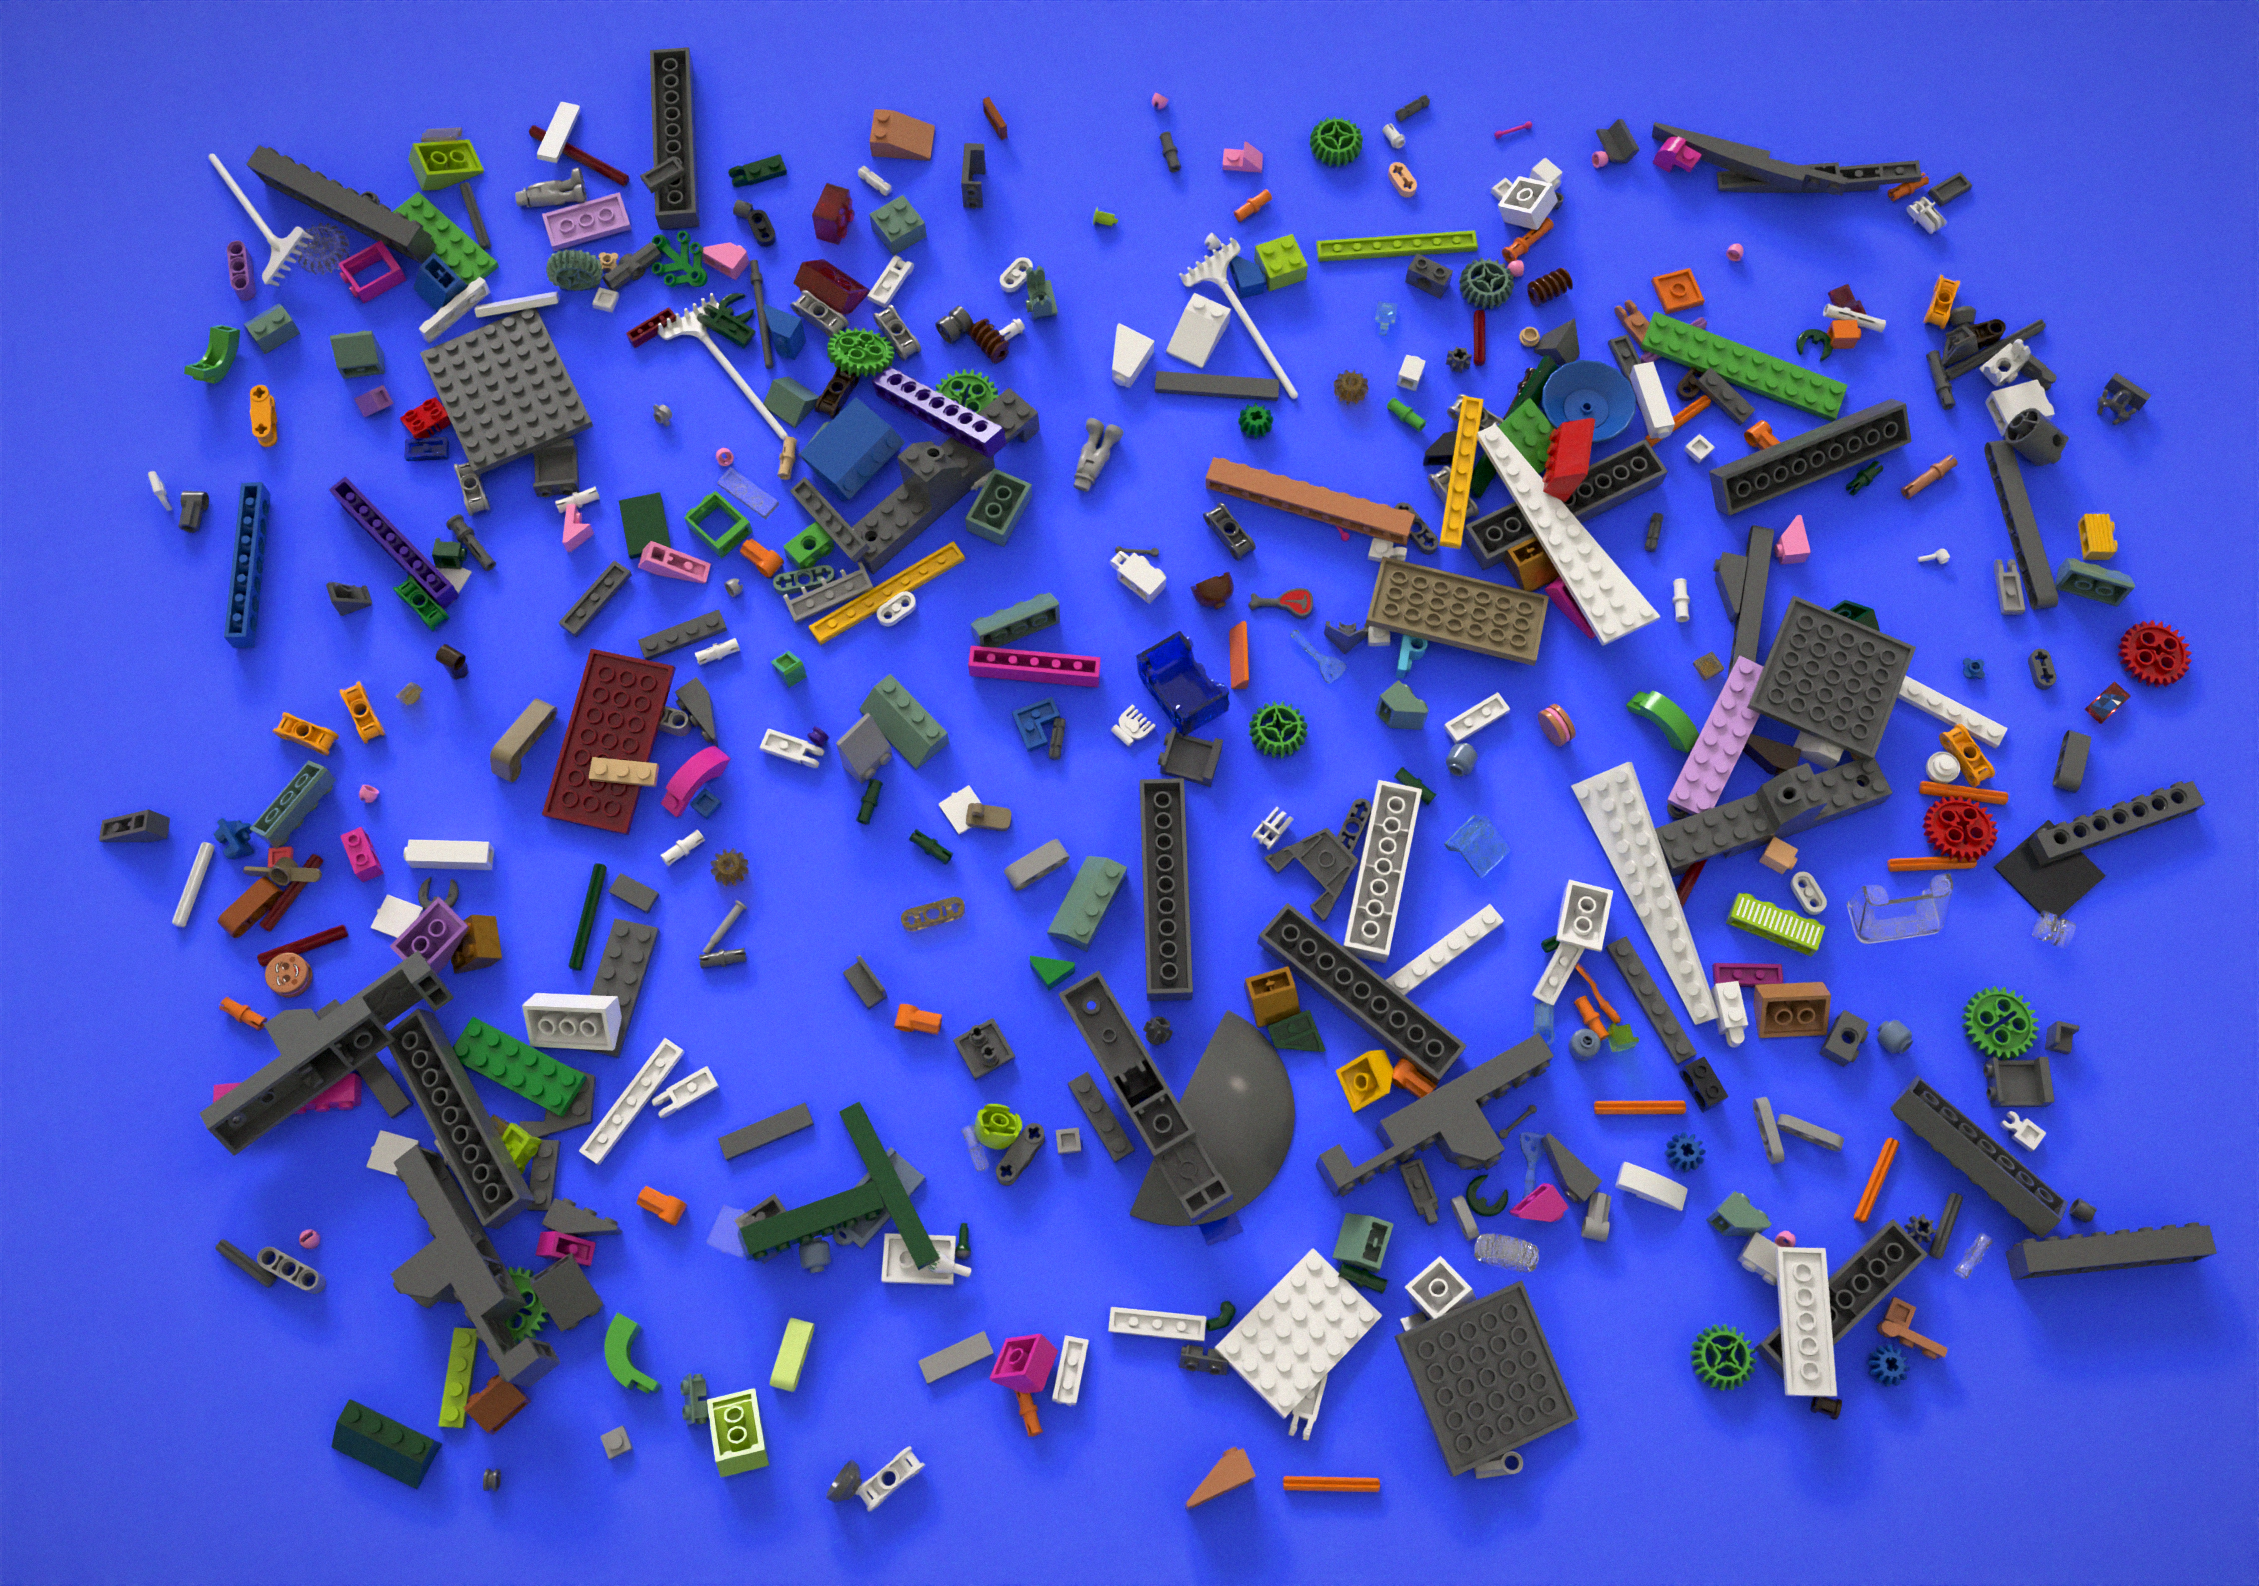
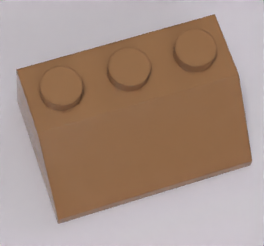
[1753,982,1831,1038]

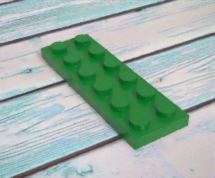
[453,1017,587,1118]

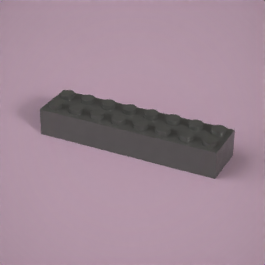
[1890,1075,2068,1238]
[1754,1219,1928,1380]
[2006,1222,2217,1280]

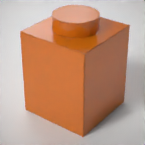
[1827,320,1861,349]

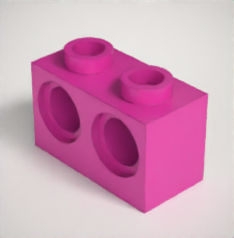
[340,827,384,883]

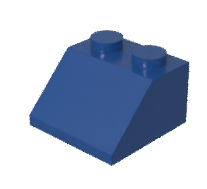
[763,304,806,360]

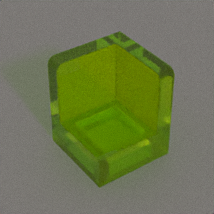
[1607,1023,1639,1052]

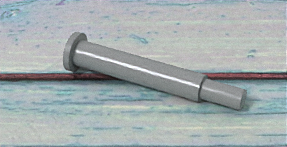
[703,900,747,954]

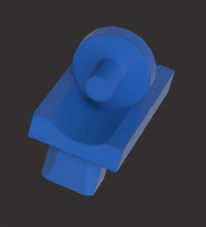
[213,818,254,860]

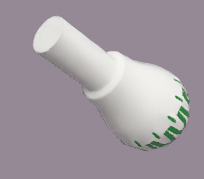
[926,1251,971,1277]

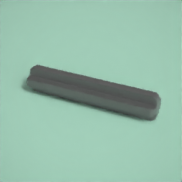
[1929,1193,1963,1260]
[215,1239,277,1288]

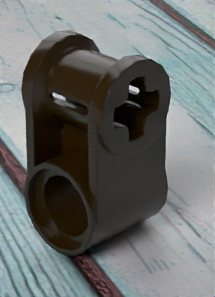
[1967,319,2006,350]

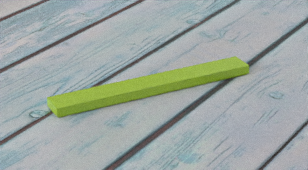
[1316,230,1478,262]

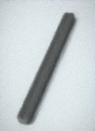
[1945,319,2046,381]

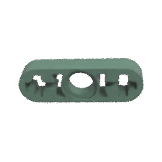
[773,565,835,595]

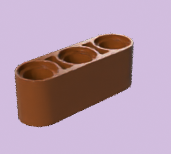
[217,876,283,938]

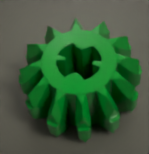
[1238,403,1274,439]

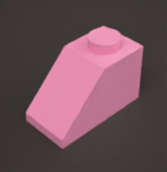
[702,242,749,280]
[1774,515,1811,565]

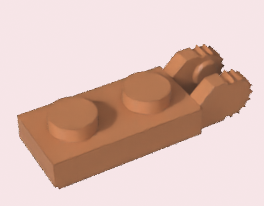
[1614,299,1649,353]
[1876,1320,1948,1360]

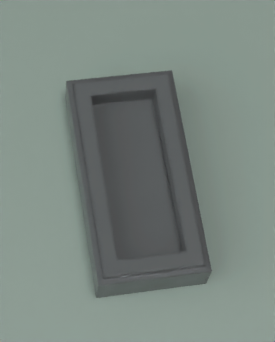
[640,157,686,194]
[1928,172,1973,207]
[608,873,660,914]

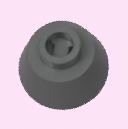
[1949,306,1977,328]

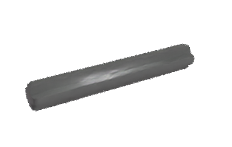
[459,182,491,250]

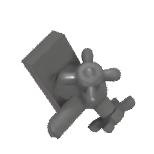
[2097,372,2151,425]

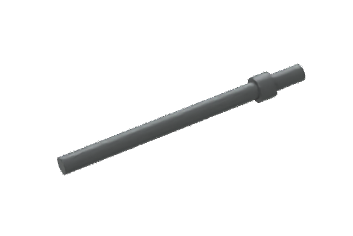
[750,260,774,369]

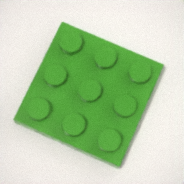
[1498,398,1555,474]

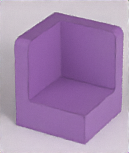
[354,385,394,417]

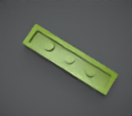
[438,1327,479,1429]

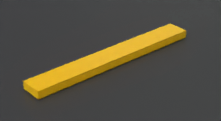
[1439,396,1484,549]
[808,541,965,646]

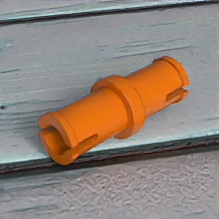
[1887,172,1929,202]
[1233,189,1272,222]
[1574,996,1610,1041]
[219,997,267,1031]
[1014,1390,1043,1437]

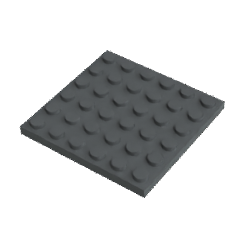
[1747,595,1916,761]
[1394,1281,1579,1477]

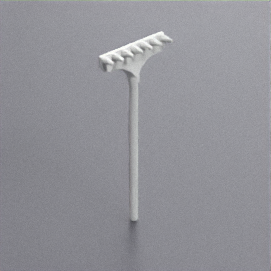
[208,154,313,286]
[1179,237,1298,399]
[658,293,788,440]

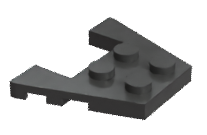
[1264,828,1359,922]
[520,1068,596,1139]

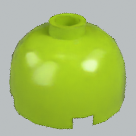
[974,1104,1022,1150]

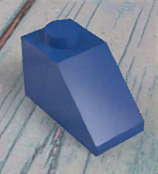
[1229,255,1267,299]

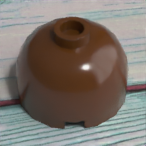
[1190,572,1234,610]

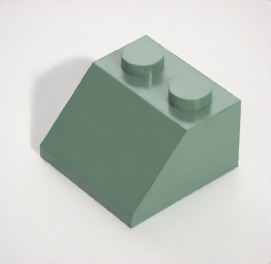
[243,303,300,354]

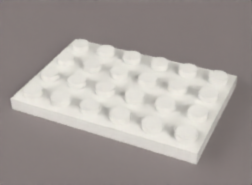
[1214,1248,1382,1419]

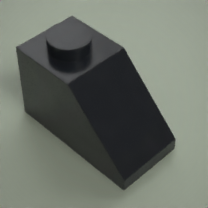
[1422,431,1457,466]

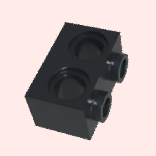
[1679,1056,1729,1113]

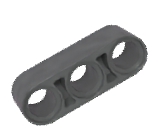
[2053,730,2091,793]

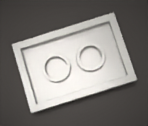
[881,1233,956,1285]

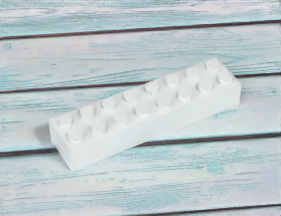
[1343,780,1422,963]

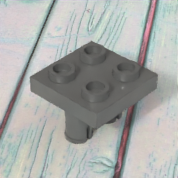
[953,1018,1016,1081]

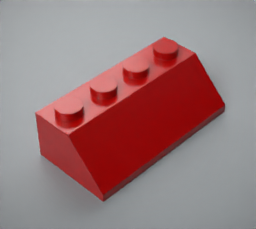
[1542,418,1595,502]

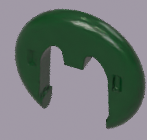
[718,293,754,323]
[1796,329,1833,361]
[1466,1175,1508,1217]

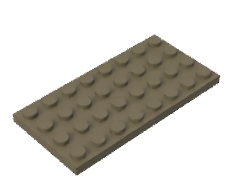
[1365,556,1549,666]

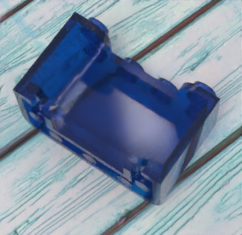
[1136,631,1230,737]

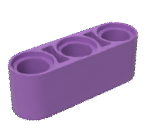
[227,240,256,301]

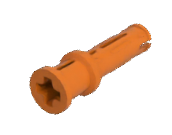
[1502,217,1554,263]

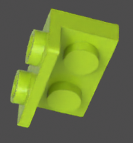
[501,1123,542,1175]

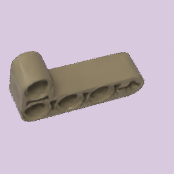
[490,698,558,783]

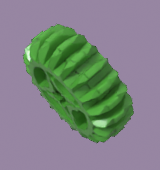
[1309,115,1363,167]
[1249,700,1308,758]
[1690,1324,1757,1391]

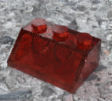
[793,259,870,315]

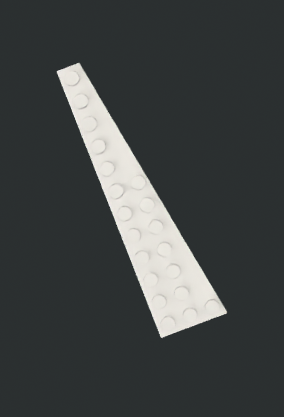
[1476,424,1661,646]
[1571,762,1719,1025]

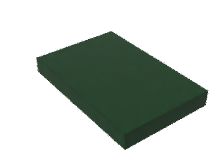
[619,492,672,559]

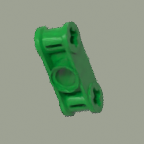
[392,575,450,632]

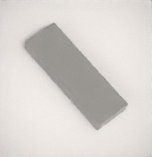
[918,1331,994,1384]

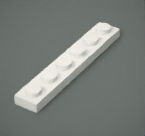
[1897,676,2008,749]
[1386,904,1504,996]
[579,1038,685,1166]

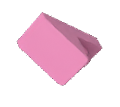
[1222,141,1263,173]
[562,504,594,552]

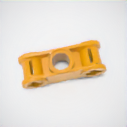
[1923,274,1960,329]
[250,385,278,447]
[339,681,386,744]
[272,712,339,756]
[1939,724,1995,787]

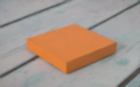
[1651,268,1705,315]

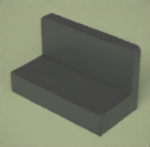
[1595,119,1640,163]
[843,955,888,1010]

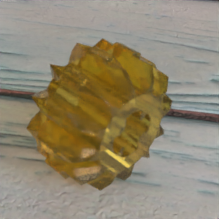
[1333,369,1369,405]
[710,848,749,886]

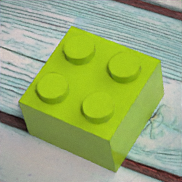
[1254,234,1308,292]

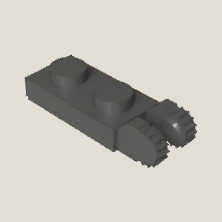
[2011,342,2057,391]

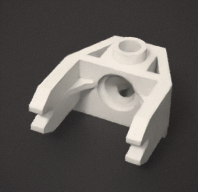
[1979,339,2031,386]

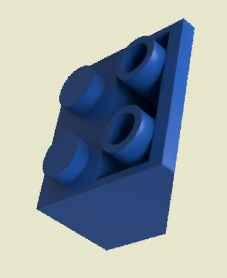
[413,253,468,312]

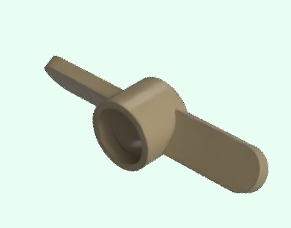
[243,857,322,886]

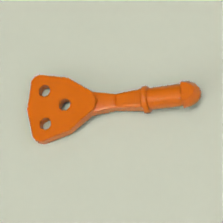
[1575,963,1621,1024]

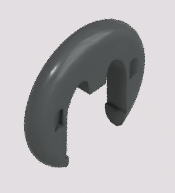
[418,877,459,910]

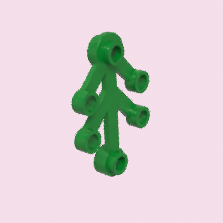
[652,230,708,288]

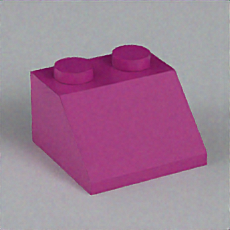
[989,1334,1058,1394]

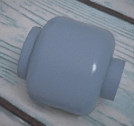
[1446,743,1478,777]
[1877,1020,1913,1054]
[1568,1029,1601,1061]
[799,1237,831,1273]

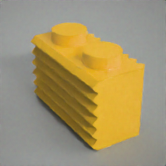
[2078,513,2118,560]

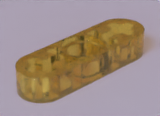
[901,897,965,931]

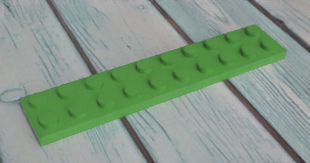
[1640,311,1848,422]

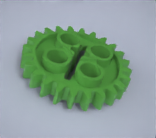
[827,327,895,377]
[935,369,999,414]
[1961,986,2039,1060]
[504,1267,549,1345]

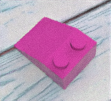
[1545,576,1596,639]

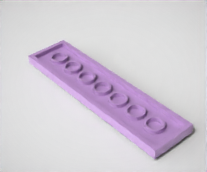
[1666,655,1763,815]

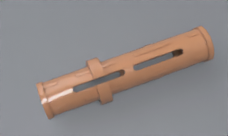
[1901,455,1958,499]

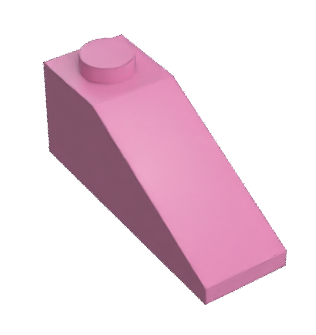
[638,541,711,584]

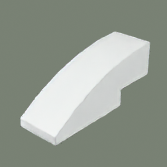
[1615,1162,1688,1212]

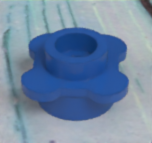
[1963,657,1985,679]

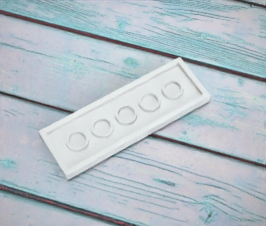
[1775,1247,1837,1397]

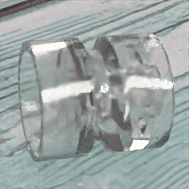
[2032,911,2076,949]

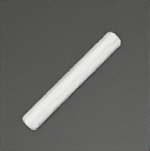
[172,842,215,927]

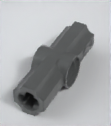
[602,242,662,291]

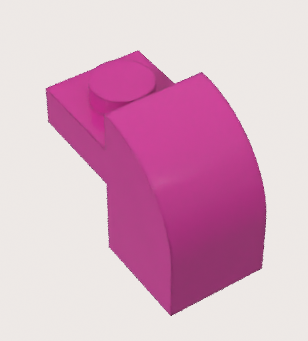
[1653,137,1702,173]

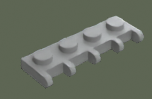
[783,561,874,623]

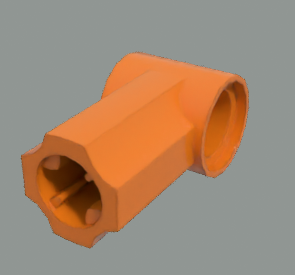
[1744,420,1781,450]
[740,538,784,578]
[894,1004,943,1035]
[1391,1058,1437,1099]
[636,1186,687,1226]

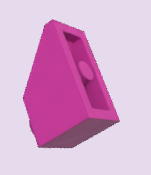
[1508,1183,1569,1222]
[535,1231,596,1266]

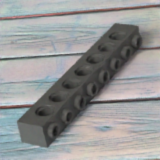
[2028,781,2206,866]

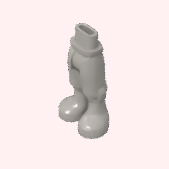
[515,167,587,208]
[1073,418,1124,492]

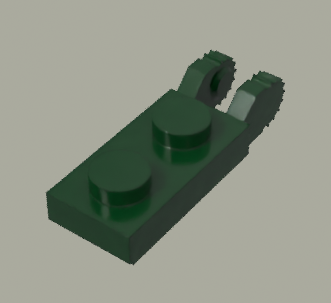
[728,154,787,188]
[697,304,756,349]

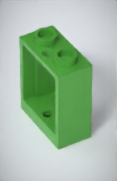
[684,491,753,559]

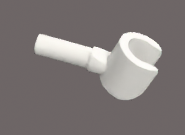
[1917,548,1950,564]

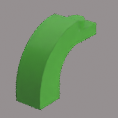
[184,325,240,384]
[1626,690,1699,753]
[604,1312,662,1394]

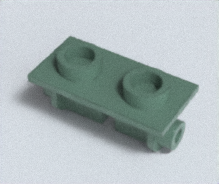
[680,1373,709,1427]

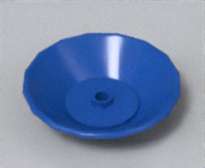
[1542,360,1636,443]

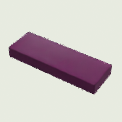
[1712,963,1784,988]

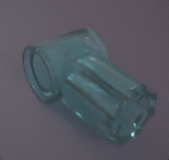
[1533,1003,1555,1047]

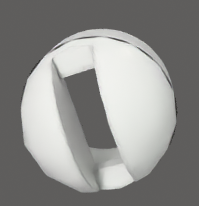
[1205,232,1222,251]

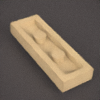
[589,757,659,787]

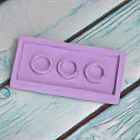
[542,192,632,251]

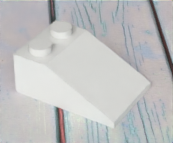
[1166,293,1231,369]
[1556,880,1613,952]

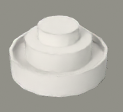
[1925,752,1960,784]

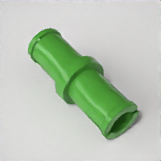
[1387,397,1427,432]

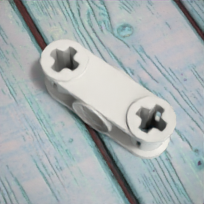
[855,1446,925,1512]

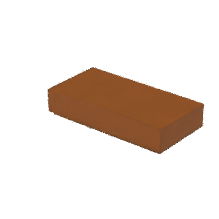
[982,96,1008,140]

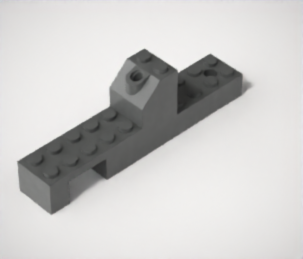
[852,388,1040,575]
[1655,757,1893,878]
[199,951,454,1156]
[1058,970,1233,1224]
[1315,1033,1554,1197]
[390,1145,561,1387]

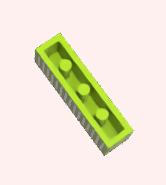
[1726,893,1826,957]

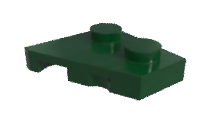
[1266,1010,1326,1052]

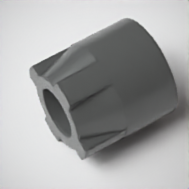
[733,199,754,219]
[2069,1198,2097,1223]

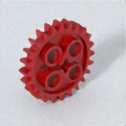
[2118,620,2192,688]
[1922,795,1998,862]

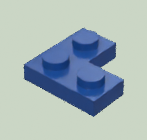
[1012,697,1060,752]

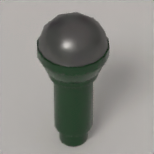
[955,1223,971,1260]

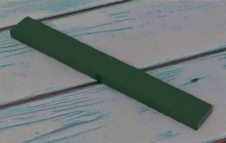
[1470,355,1559,499]
[839,1101,940,1270]

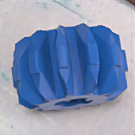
[1664,1132,1706,1173]
[1866,1345,1911,1387]

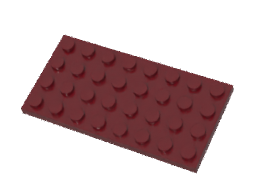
[542,648,676,835]

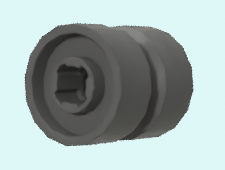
[935,306,974,344]

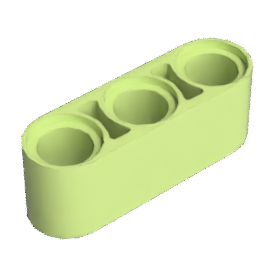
[770,1317,815,1392]

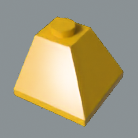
[1336,1049,1394,1113]

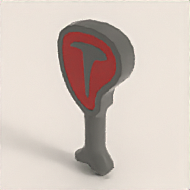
[1248,588,1313,619]

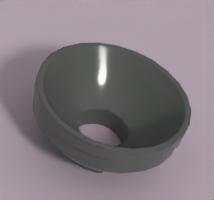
[826,1459,862,1503]

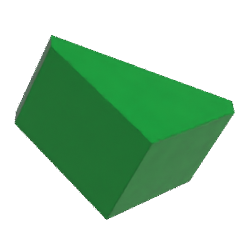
[1029,955,1075,991]

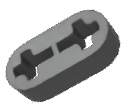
[2028,648,2057,690]

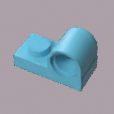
[1395,634,1428,679]

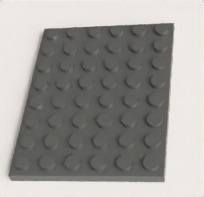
[420,308,594,476]

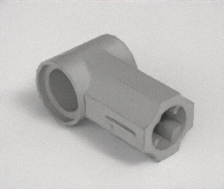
[1581,1192,1611,1242]
[1474,1451,1523,1479]

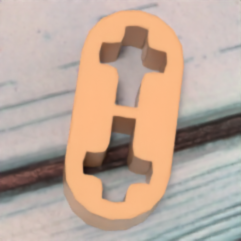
[1388,162,1417,198]

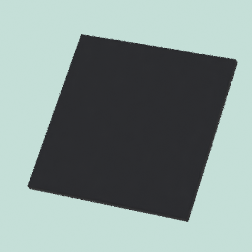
[1993,819,2106,925]

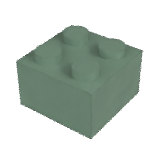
[869,195,927,256]

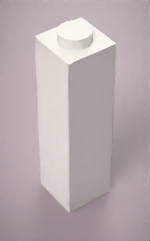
[1629,362,1675,439]
[404,839,495,870]

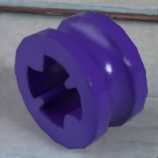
[807,726,829,747]

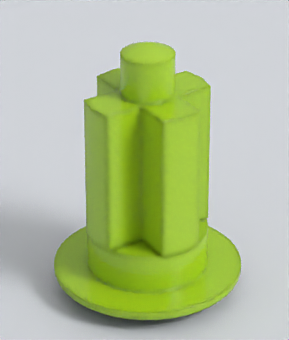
[1093,207,1118,226]

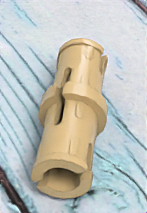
[777,437,798,480]

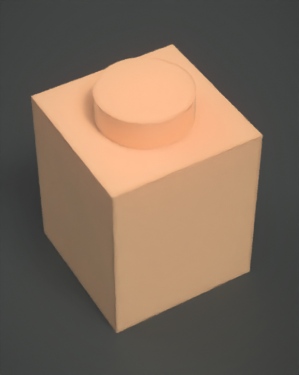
[1759,836,1798,875]

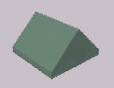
[763,376,819,428]

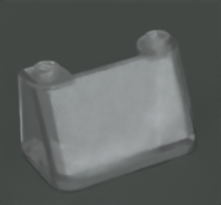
[1846,873,1954,944]

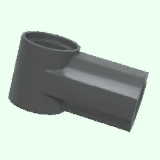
[178,490,209,533]

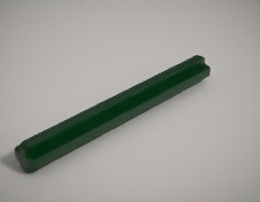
[568,863,607,971]

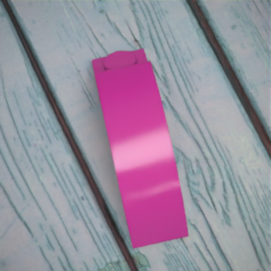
[661,746,731,817]

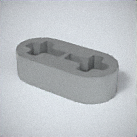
[1450,1195,1479,1241]

